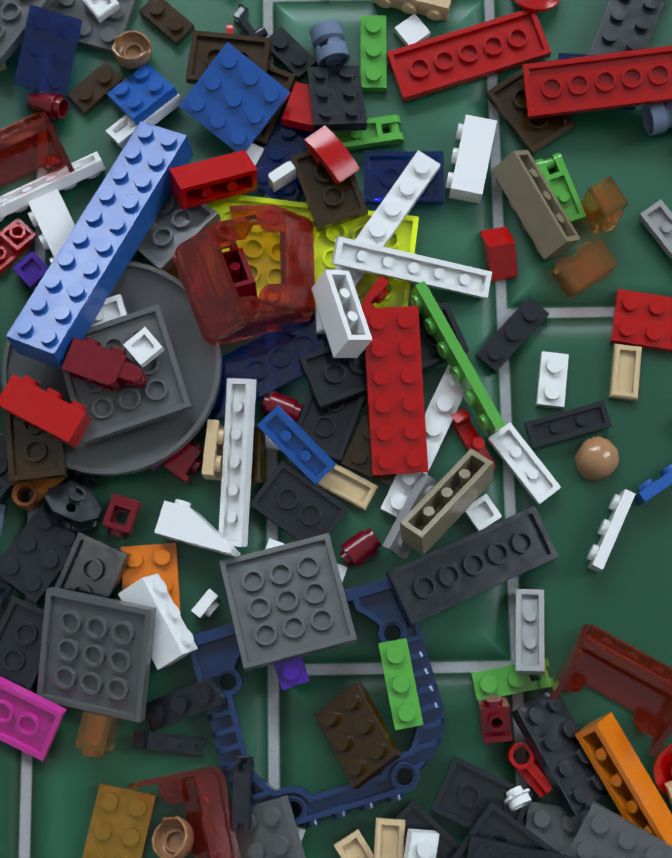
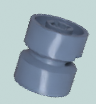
[309,20,350,67]
[641,101,672,136]

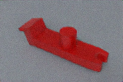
[451,408,495,469]

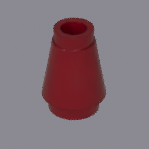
[27,93,68,120]

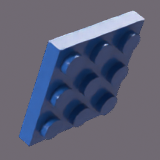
[179,42,291,152]

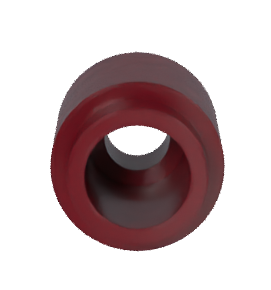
[261,391,303,423]
[339,528,382,568]

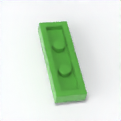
[360,15,387,92]
[378,638,424,730]

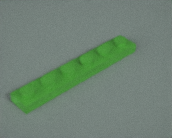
[409,281,505,435]

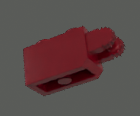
[213,241,258,311]
[61,337,148,392]

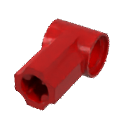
[506,742,553,798]

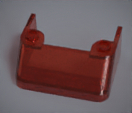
[0,112,75,186]
[230,205,315,324]
[173,214,294,345]
[550,624,672,757]
[129,766,240,858]

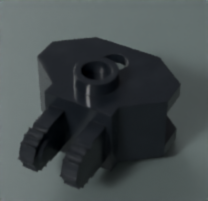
[42,471,102,534]

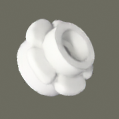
[504,785,532,811]

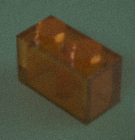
[581,176,628,234]
[551,238,618,300]
[75,712,120,758]

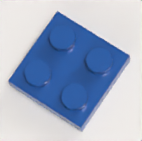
[107,63,178,126]

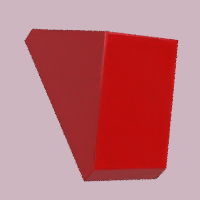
[480,226,518,283]

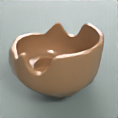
[111,30,152,69]
[574,436,619,482]
[151,816,195,858]

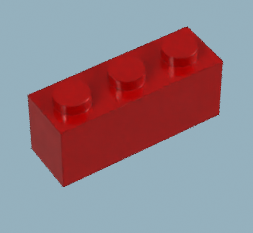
[169,150,257,210]
[0,374,92,448]

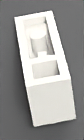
[154,499,241,557]

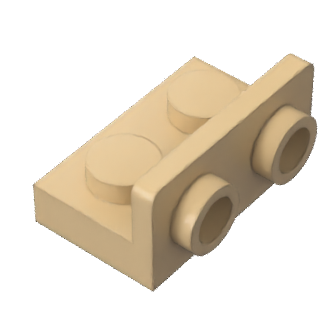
[202,419,224,481]

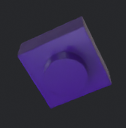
[12,251,49,290]
[274,657,310,690]

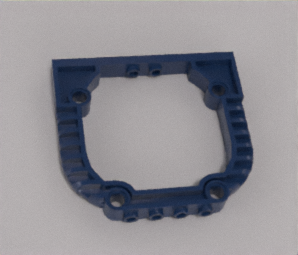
[190,578,445,828]

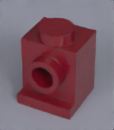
[164,440,204,486]
[102,493,143,539]
[478,695,513,743]

